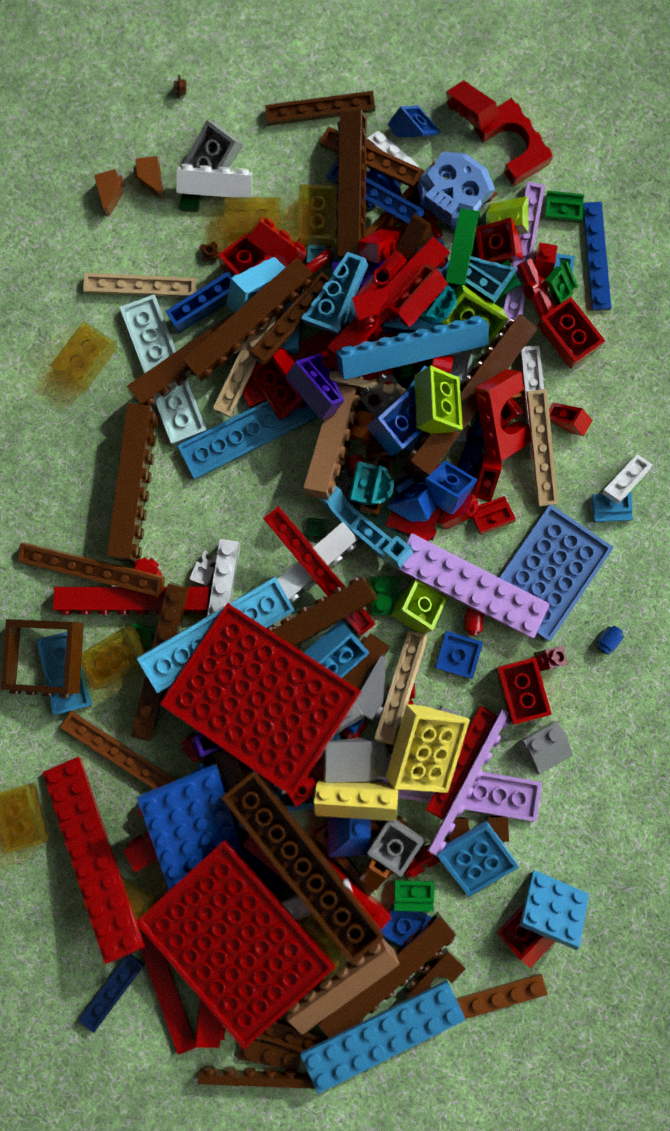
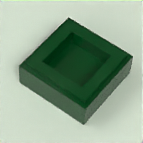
[180,194,201,212]
[306,518,327,539]

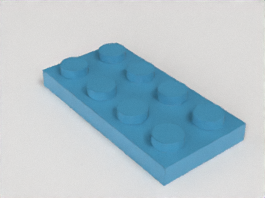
[36,632,93,715]

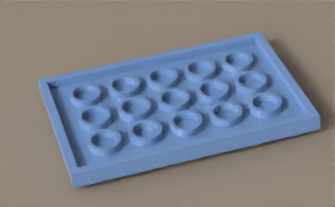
[499,504,614,642]

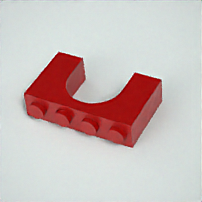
[473,98,553,187]
[475,369,531,461]
[385,464,443,542]

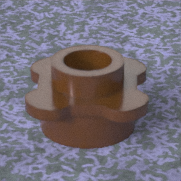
[173,75,186,99]
[200,242,219,262]

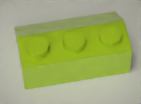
[441,285,509,349]
[414,366,463,434]

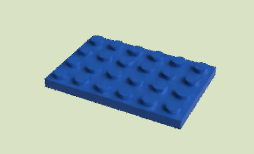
[136,765,243,890]

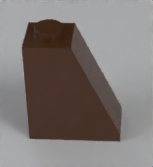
[395,214,434,270]

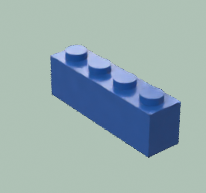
[165,271,232,334]

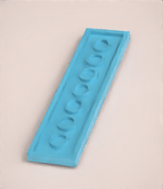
[137,576,295,693]

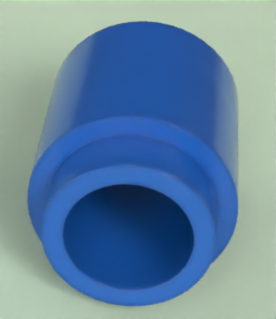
[596,625,624,655]

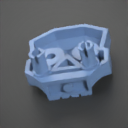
[418,152,495,232]

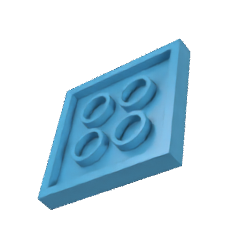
[436,821,519,897]
[520,870,589,951]

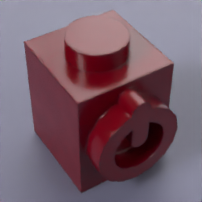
[534,646,568,671]

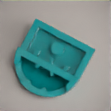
[419,285,457,324]
[349,461,394,505]

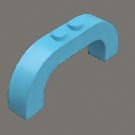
[318,485,413,569]

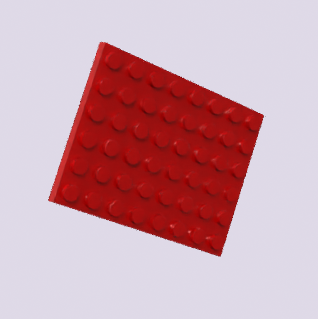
[160,603,362,797]
[137,839,336,1049]

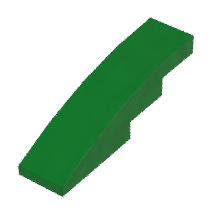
[446,208,479,286]

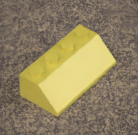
[314,778,399,821]

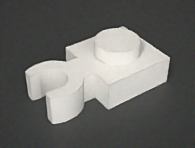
[190,550,217,587]

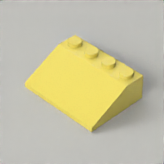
[386,704,470,793]

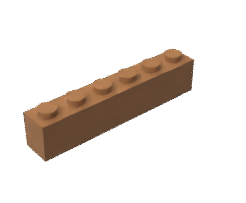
[303,384,360,500]
[286,939,400,1034]

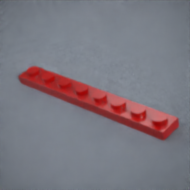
[263,505,376,636]

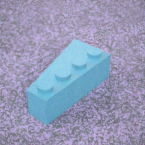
[301,252,368,336]

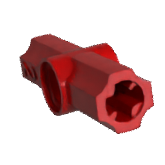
[356,250,407,295]
[516,258,554,317]

